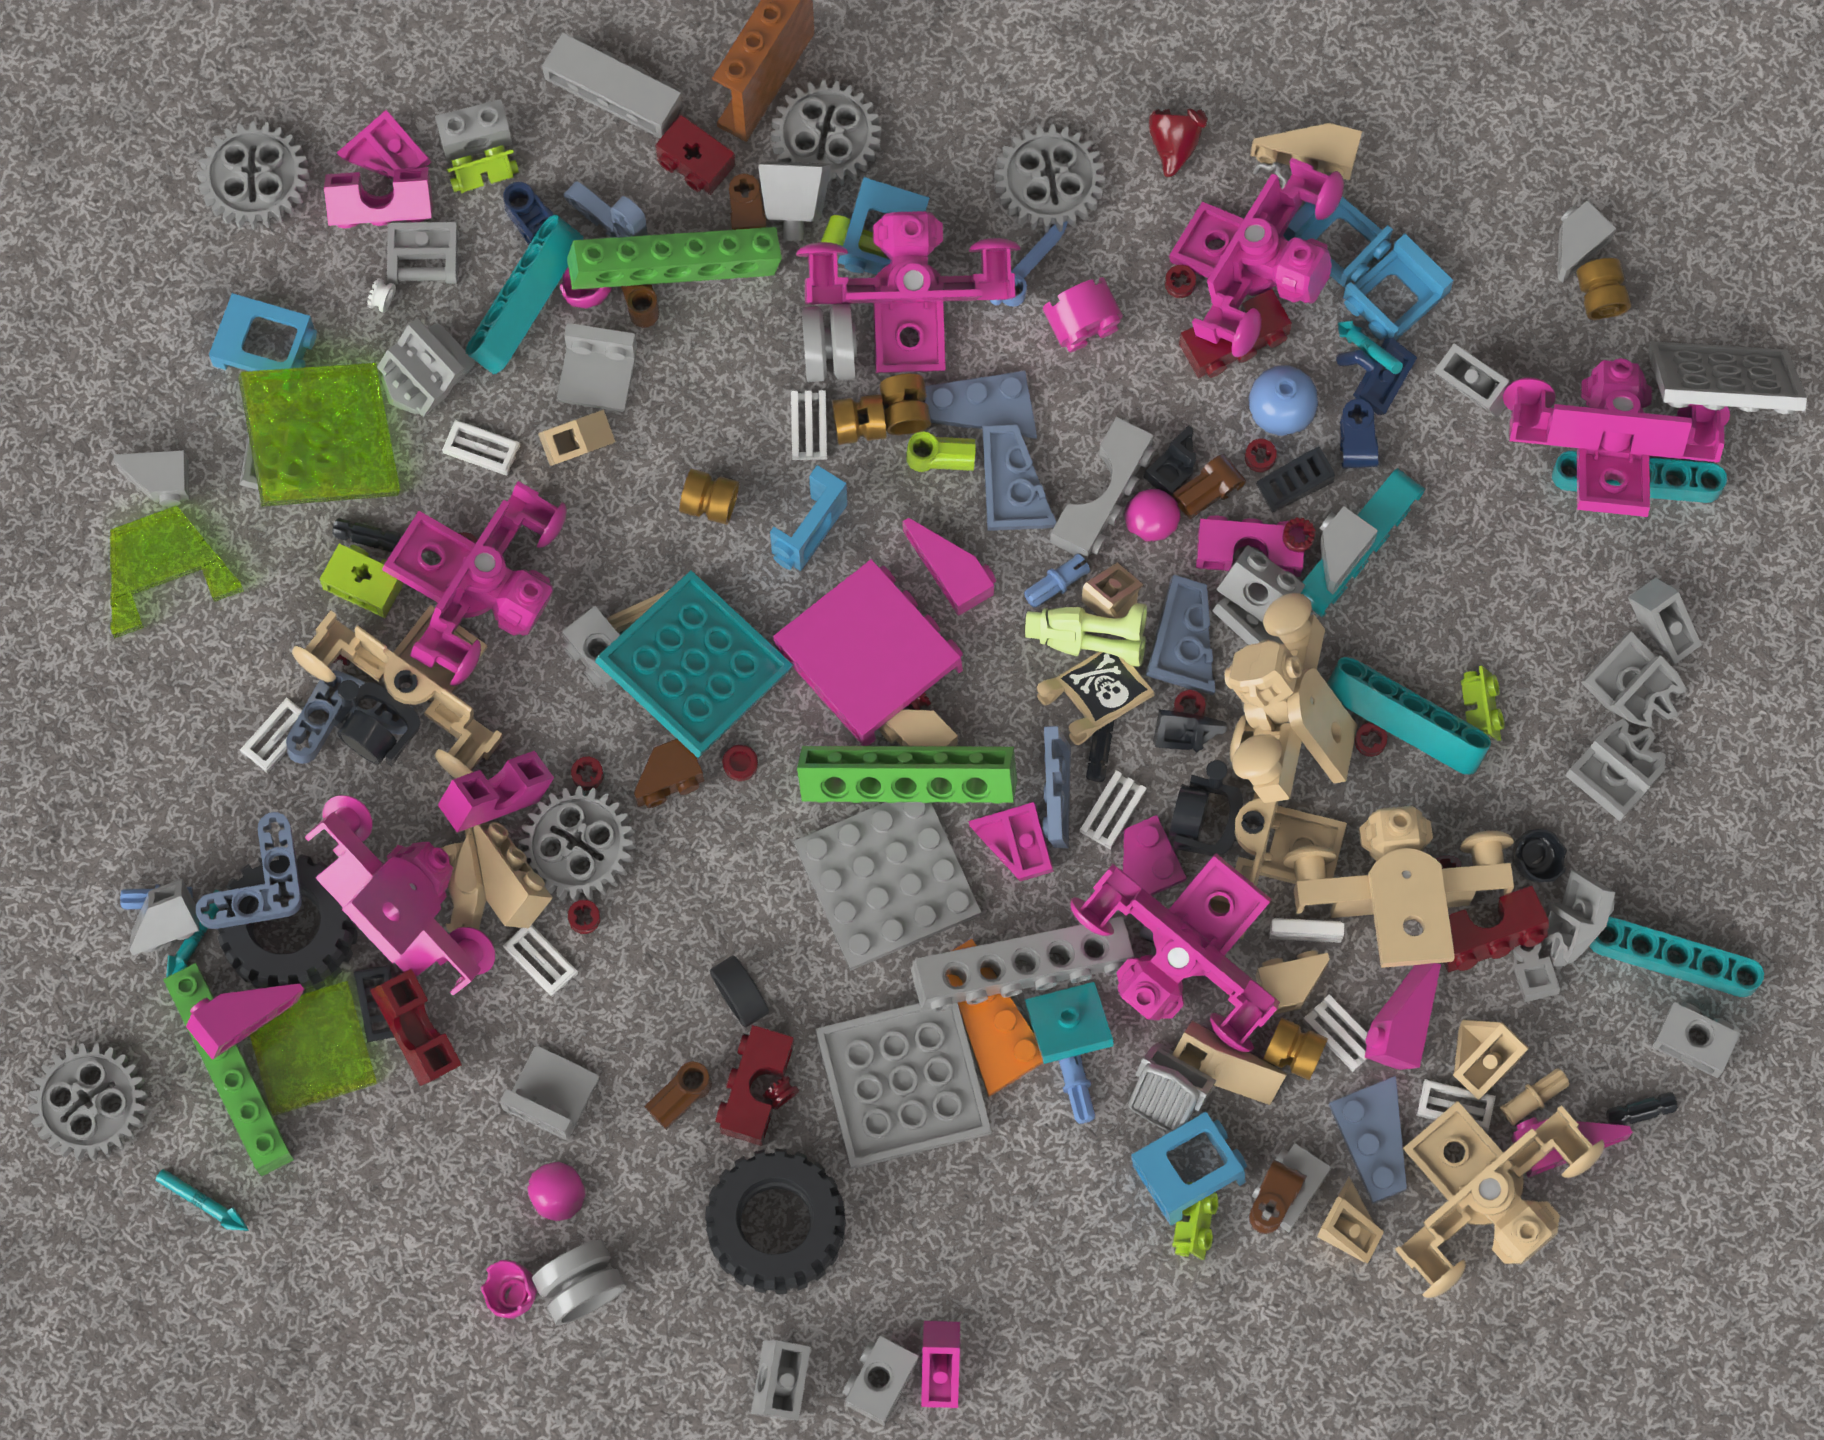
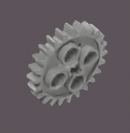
[770,80,881,188]
[197,121,310,230]
[994,124,1105,233]
[519,786,636,902]
[28,1043,148,1161]

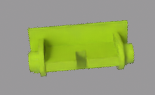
[446,145,519,194]
[1461,666,1505,741]
[1172,1182,1219,1260]

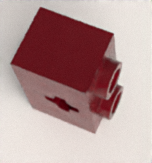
[655,115,736,195]

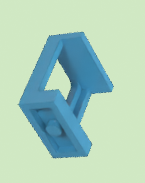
[837,177,929,275]
[1283,197,1393,288]
[1343,234,1453,340]
[209,293,317,389]
[770,465,848,571]
[1131,1112,1247,1226]

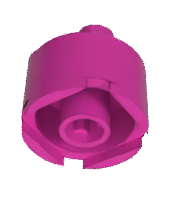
[1043,277,1123,353]

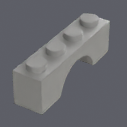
[1050,416,1156,562]

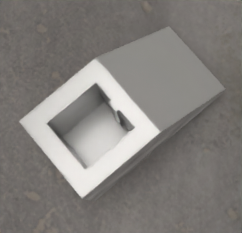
[130,879,200,956]

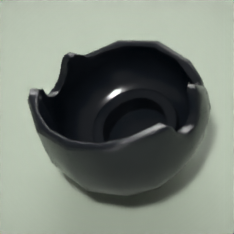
[1512,828,1567,883]

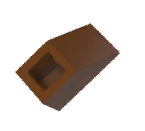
[634,739,704,808]

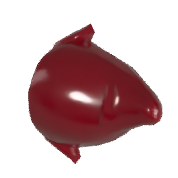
[1149,109,1208,177]

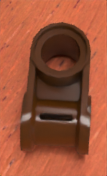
[729,173,767,230]
[1249,1159,1307,1234]

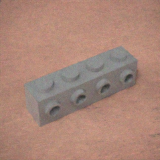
[542,32,683,138]

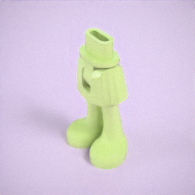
[1025,603,1147,667]

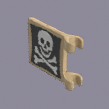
[1037,652,1154,745]

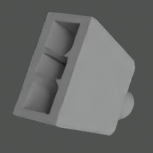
[759,161,831,241]

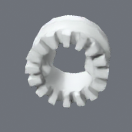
[367,278,396,313]

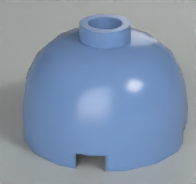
[1249,365,1318,436]

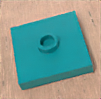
[1025,982,1114,1064]

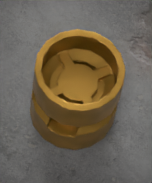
[1576,258,1631,320]
[879,374,931,435]
[832,394,887,445]
[679,469,739,525]
[1263,1018,1328,1081]

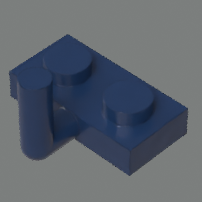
[1336,338,1417,415]

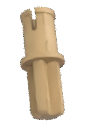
[1500,1068,1569,1126]

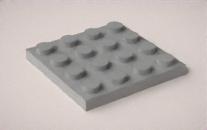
[1649,341,1807,414]
[793,802,981,971]
[815,1002,992,1169]

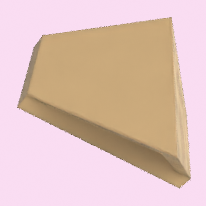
[1081,562,1144,639]
[1453,1020,1529,1100]
[1317,1176,1384,1264]

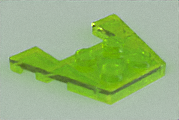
[110,505,244,639]

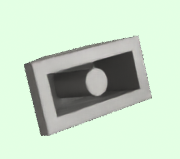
[1558,200,1616,283]
[114,450,189,507]
[1320,506,1378,594]
[1628,578,1702,665]

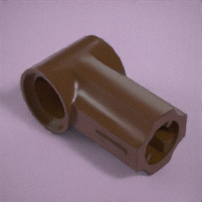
[621,284,660,328]
[1173,454,1246,520]
[644,1061,712,1130]

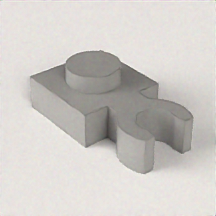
[1513,943,1560,1002]

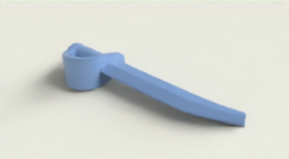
[990,221,1068,307]

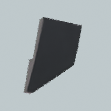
[1143,425,1196,497]
[1153,709,1228,753]

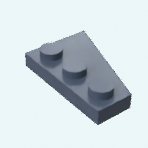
[924,371,1037,439]
[982,425,1057,531]
[1145,575,1215,695]
[1043,726,1071,849]
[1329,1076,1407,1204]

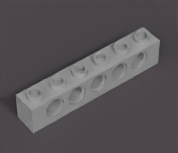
[911,916,1134,1012]

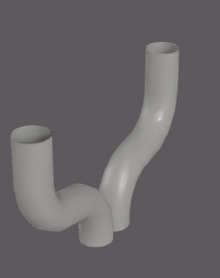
[1253,162,1288,189]

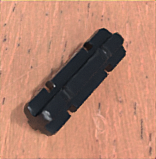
[332,518,401,552]
[1086,720,1115,782]
[1606,1092,1678,1126]

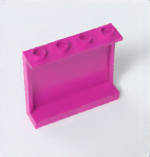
[773,559,963,746]

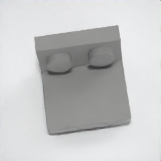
[557,323,637,412]
[499,1046,599,1141]

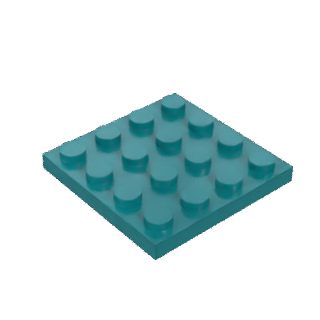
[595,570,793,758]

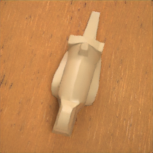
[441,827,487,933]

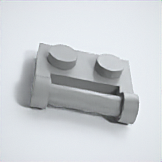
[387,222,458,285]

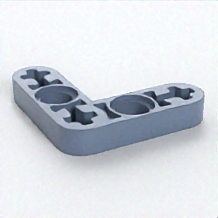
[564,181,648,238]
[286,671,414,764]
[195,812,302,929]

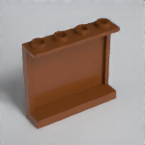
[712,0,815,142]

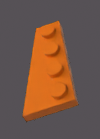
[947,939,1043,1097]

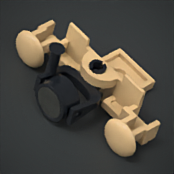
[292,605,502,778]
[1169,715,1347,939]

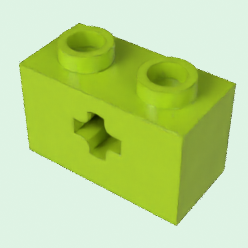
[319,544,404,618]

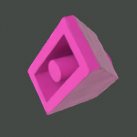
[921,1321,960,1408]

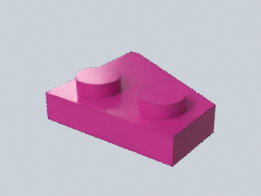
[337,110,431,179]
[968,802,1054,882]
[1123,815,1187,896]

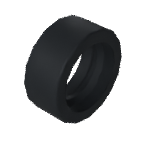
[710,955,769,1027]

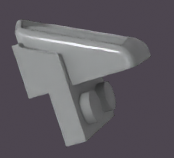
[377,318,475,417]
[1128,1042,1217,1132]

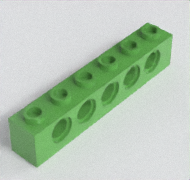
[567,227,782,290]
[797,746,1017,804]
[163,963,294,1177]

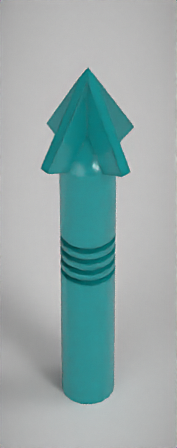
[1338,320,1403,374]
[166,889,221,978]
[156,1169,249,1231]

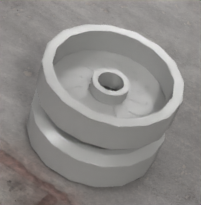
[801,304,857,382]
[532,1240,627,1326]

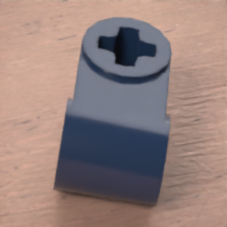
[503,182,554,245]
[1340,399,1378,469]

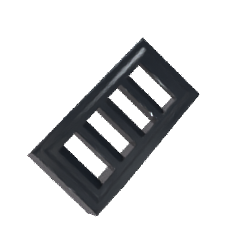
[1256,446,1335,513]
[354,965,394,1043]

